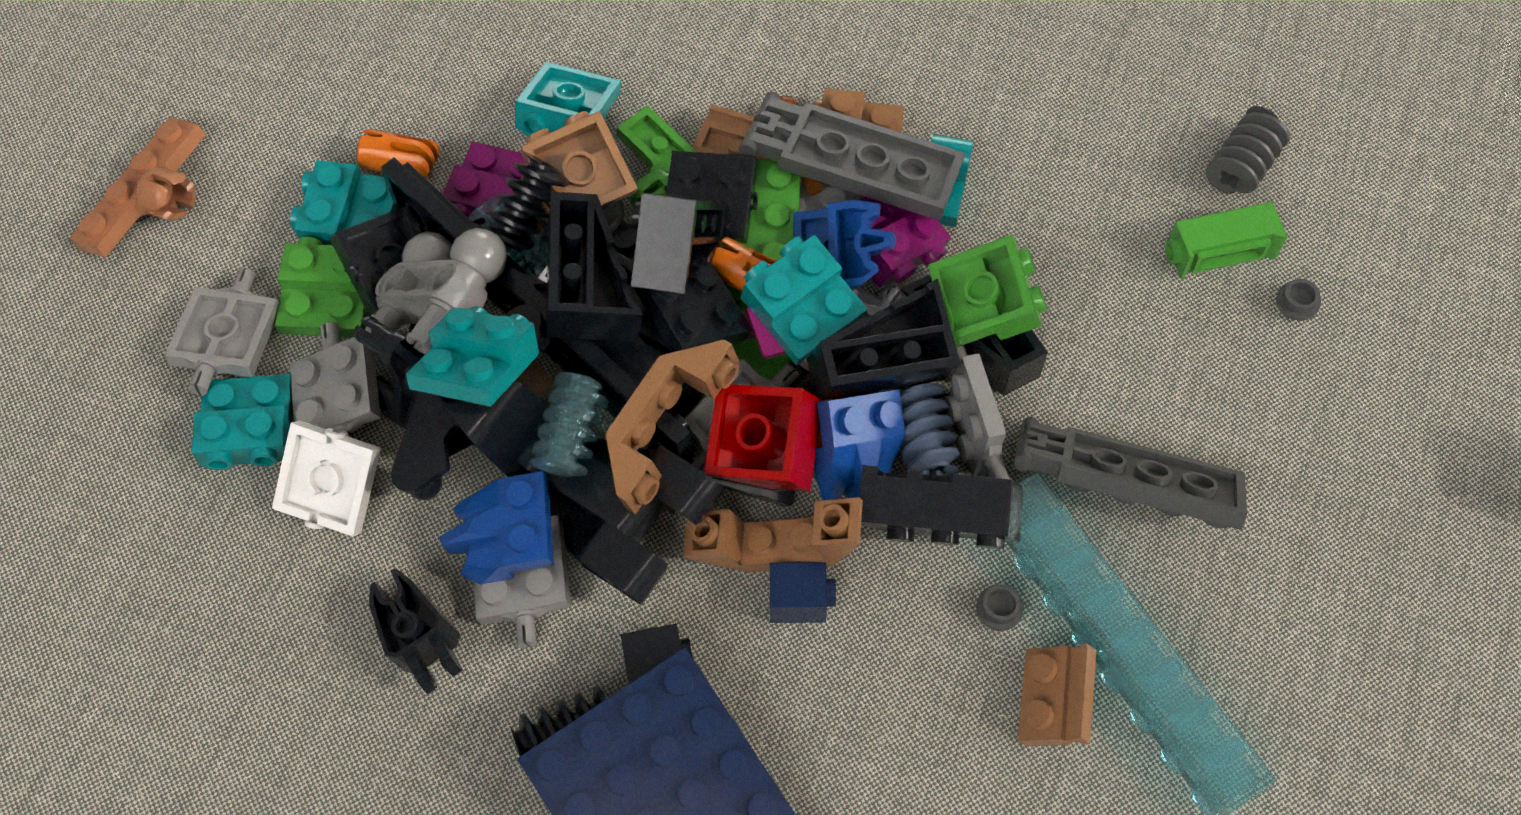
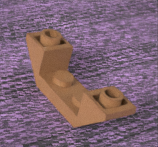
[606,340,740,515]
[682,497,863,572]

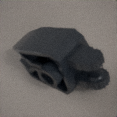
[369,568,463,694]

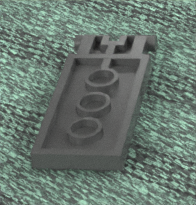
[739,92,965,221]
[1013,417,1247,530]

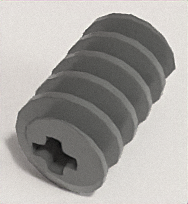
[1205,105,1290,193]

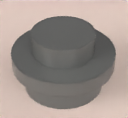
[1276,279,1321,321]
[976,584,1024,631]

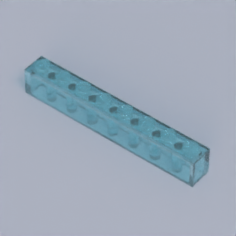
[1005,473,1277,815]

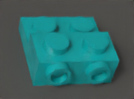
[515,61,621,136]
[290,160,396,245]
[741,234,868,366]
[406,306,539,407]
[192,374,294,470]

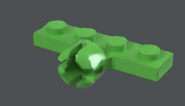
[617,105,696,207]

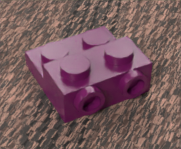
[442,141,525,227]
[860,197,951,288]

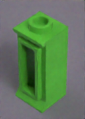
[1165,202,1288,279]

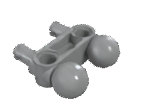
[365,228,507,354]

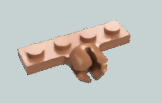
[69,117,206,258]

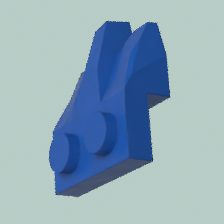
[793,200,897,290]
[814,389,905,500]
[439,471,554,585]

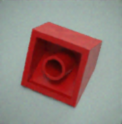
[704,384,822,492]

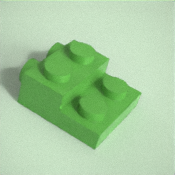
[928,234,1048,347]
[275,237,368,337]

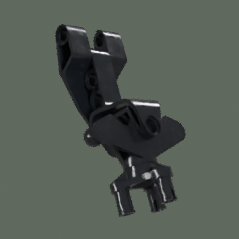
[354,304,724,605]

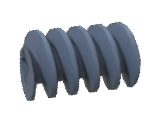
[900,383,961,476]

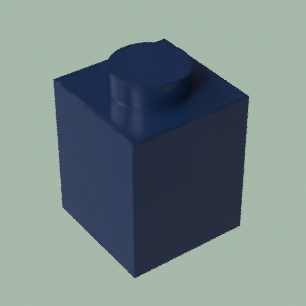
[770,562,836,623]

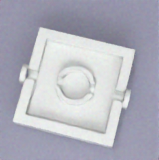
[272,420,381,537]

